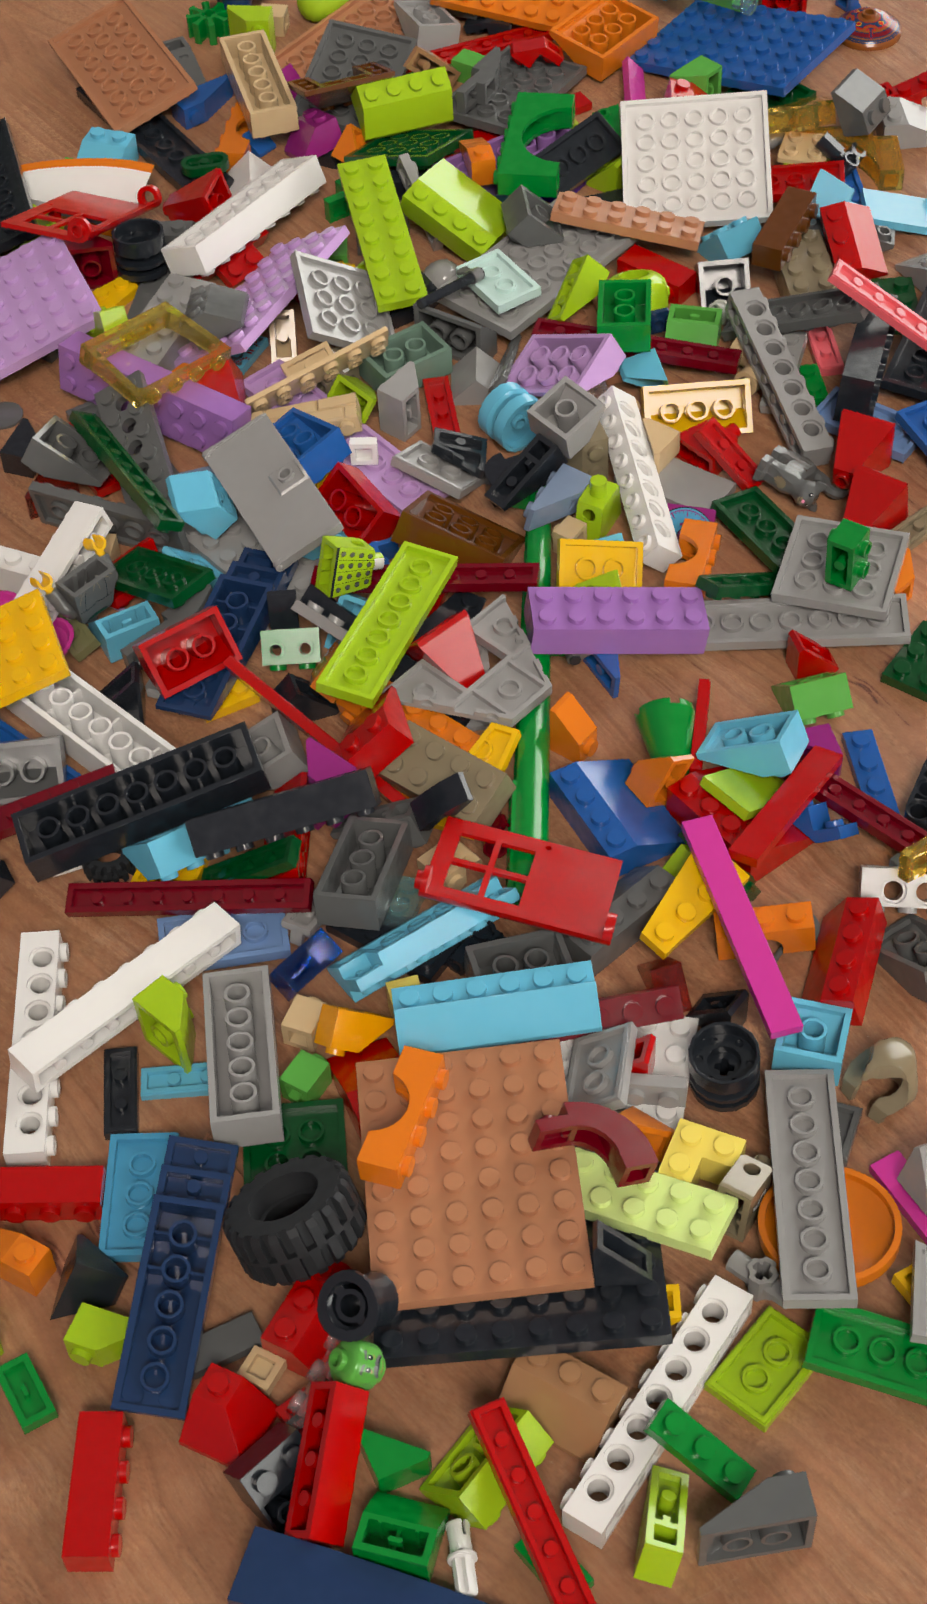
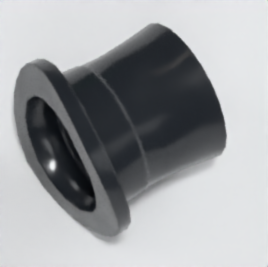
[317,1269,399,1342]

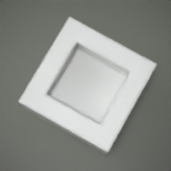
[349,437,379,465]

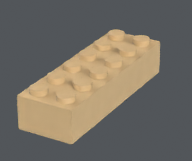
[219,29,299,139]

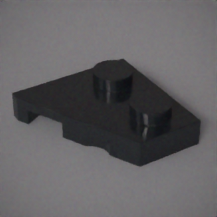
[431,427,487,479]

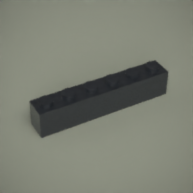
[185,766,382,861]

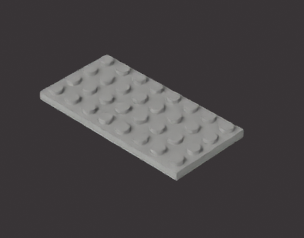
[436,198,639,340]

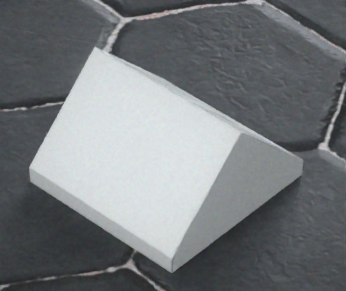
[228,151,272,196]

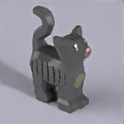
[752,445,848,512]

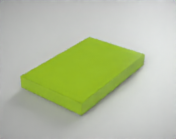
[700,768,784,821]
[704,1305,814,1433]

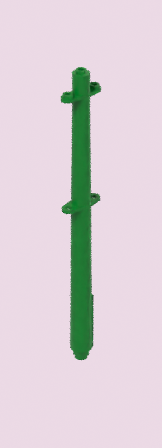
[505,485,565,906]

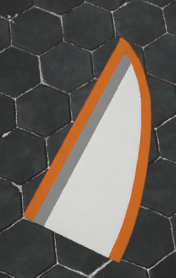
[21,158,155,237]

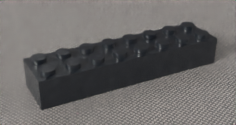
[11,721,272,882]

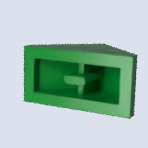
[360,1428,432,1493]

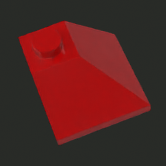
[179,1362,278,1467]

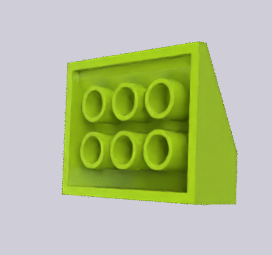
[400,158,507,262]

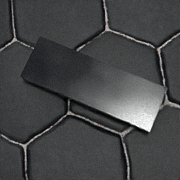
[104,1046,139,1140]

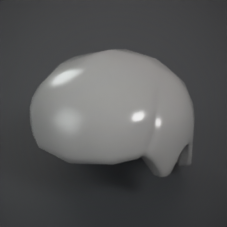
[423,259,457,289]

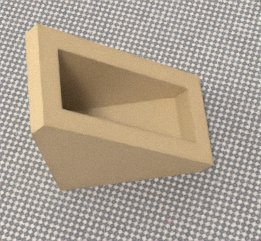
[642,418,680,474]

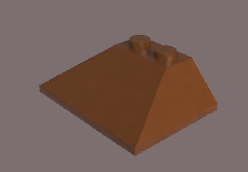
[287,61,396,111]

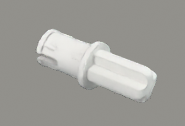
[445,1518,479,1598]

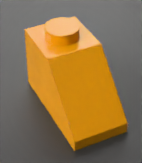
[314,1004,395,1057]

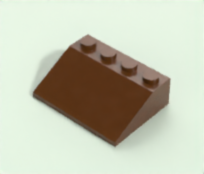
[391,490,525,564]

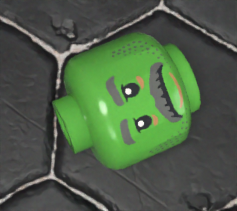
[328,1340,386,1391]

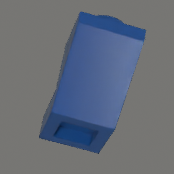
[793,800,859,843]

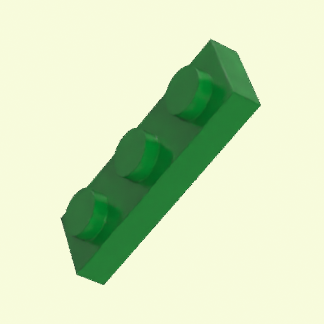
[643,1398,757,1503]

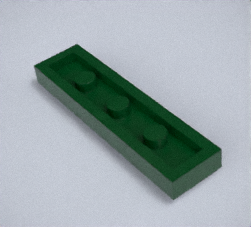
[695,572,777,600]
[201,835,302,880]

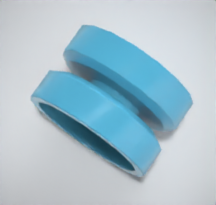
[478,382,538,452]

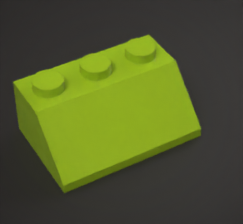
[418,1407,554,1530]

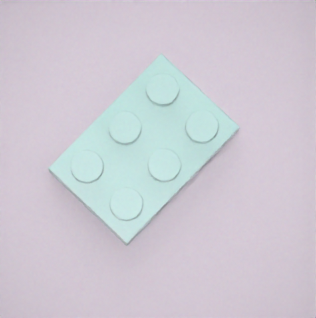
[456,248,541,315]

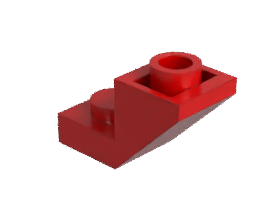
[510,37,564,68]

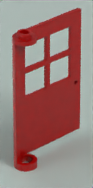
[1,185,162,243]
[414,816,623,946]

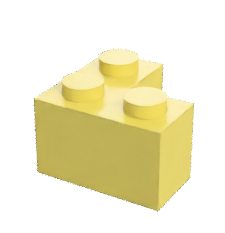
[657,1118,746,1185]

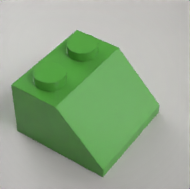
[771,672,854,725]

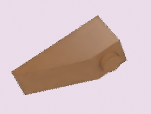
[403,45,461,87]

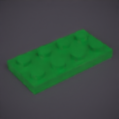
[802,1308,927,1406]

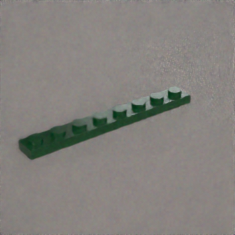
[69,410,185,533]

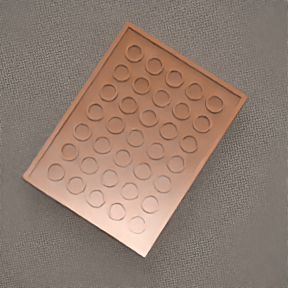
[356,1039,595,1311]

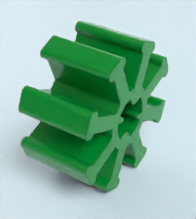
[186,1,230,45]

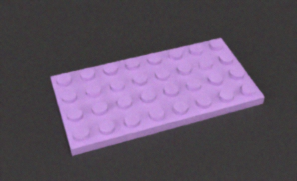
[174,225,350,368]

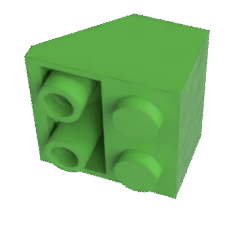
[669,55,722,95]
[665,304,723,346]

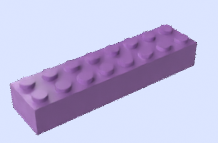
[58,331,251,452]

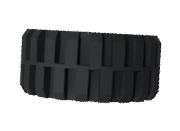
[223,1155,367,1286]

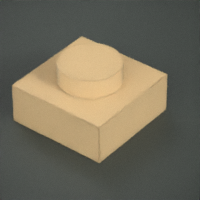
[236,1345,287,1397]

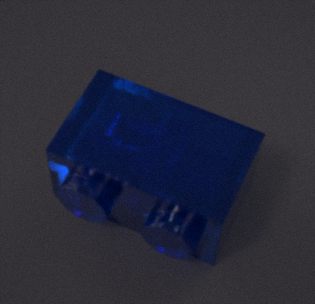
[270,927,343,1002]

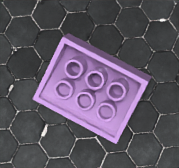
[507,333,626,397]

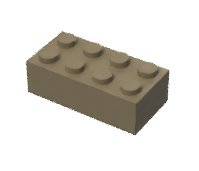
[772,229,837,297]
[378,720,516,827]

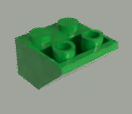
[352,1491,450,1582]

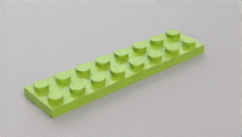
[337,154,428,313]
[316,541,458,709]

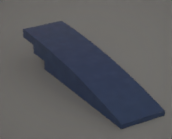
[155,547,299,721]
[111,1135,239,1421]
[227,1526,489,1604]

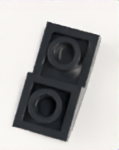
[463,16,513,35]
[267,589,300,649]
[410,772,473,831]

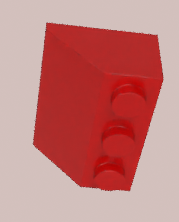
[819,201,888,279]
[318,461,401,544]
[132,605,243,699]
[260,1262,352,1381]

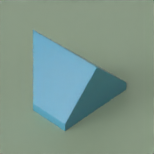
[619,348,669,387]

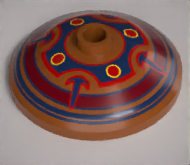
[839,7,902,51]

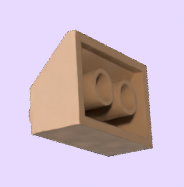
[499,1353,629,1463]

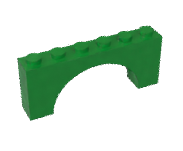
[493,92,575,198]

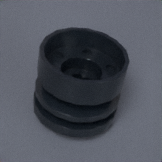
[111,218,169,282]
[688,1022,760,1112]

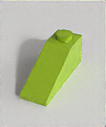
[547,254,610,321]
[633,1465,689,1588]

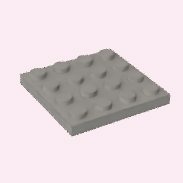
[290,250,395,348]
[771,515,910,621]

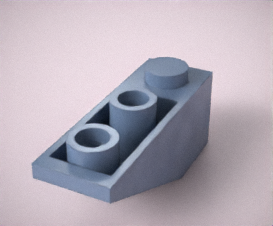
[523,463,592,532]

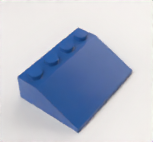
[213,407,352,484]
[549,759,687,877]

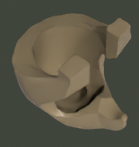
[841,1037,918,1124]

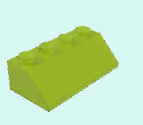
[351,66,454,142]

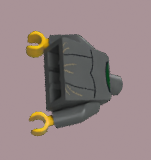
[30,534,118,624]

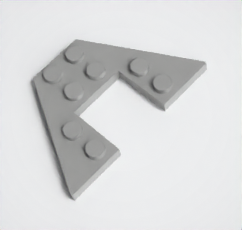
[382,594,552,727]

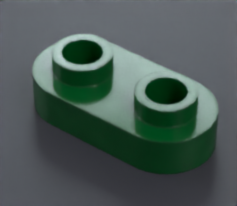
[181,151,229,179]

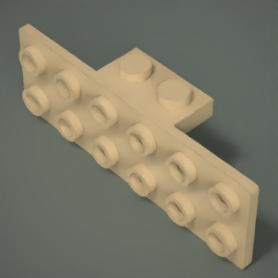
[244,326,389,413]

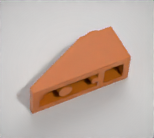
[459,137,496,186]
[0,1228,57,1297]

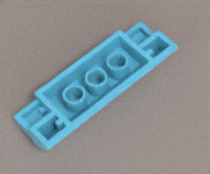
[326,876,521,1003]
[391,960,602,1055]

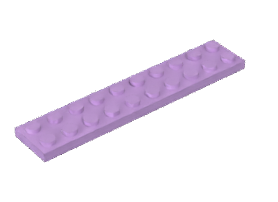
[244,359,449,514]

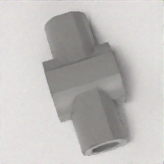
[726,1249,782,1307]

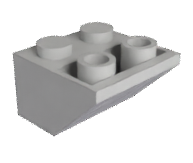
[377,361,421,442]

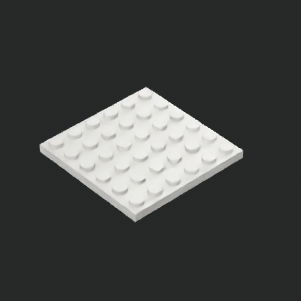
[620,90,773,227]

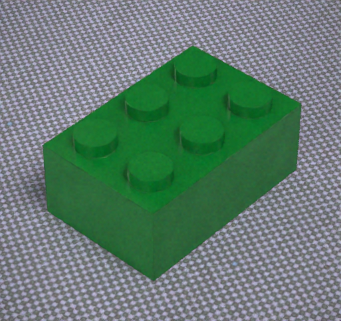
[597,279,651,353]

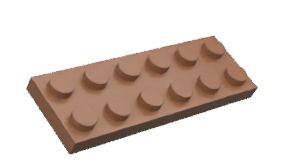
[550,191,705,251]

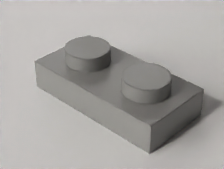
[627,1073,688,1108]

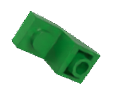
[324,179,350,224]

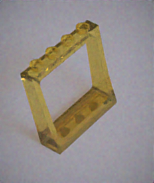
[79,301,232,408]

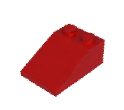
[339,685,414,778]
[326,1037,400,1141]

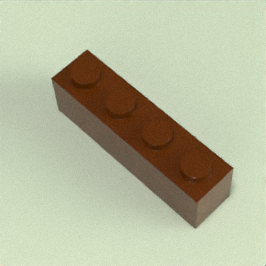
[751,186,819,272]

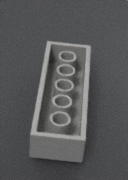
[117,273,216,371]
[202,965,284,1147]

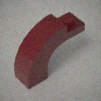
[528,1102,659,1188]

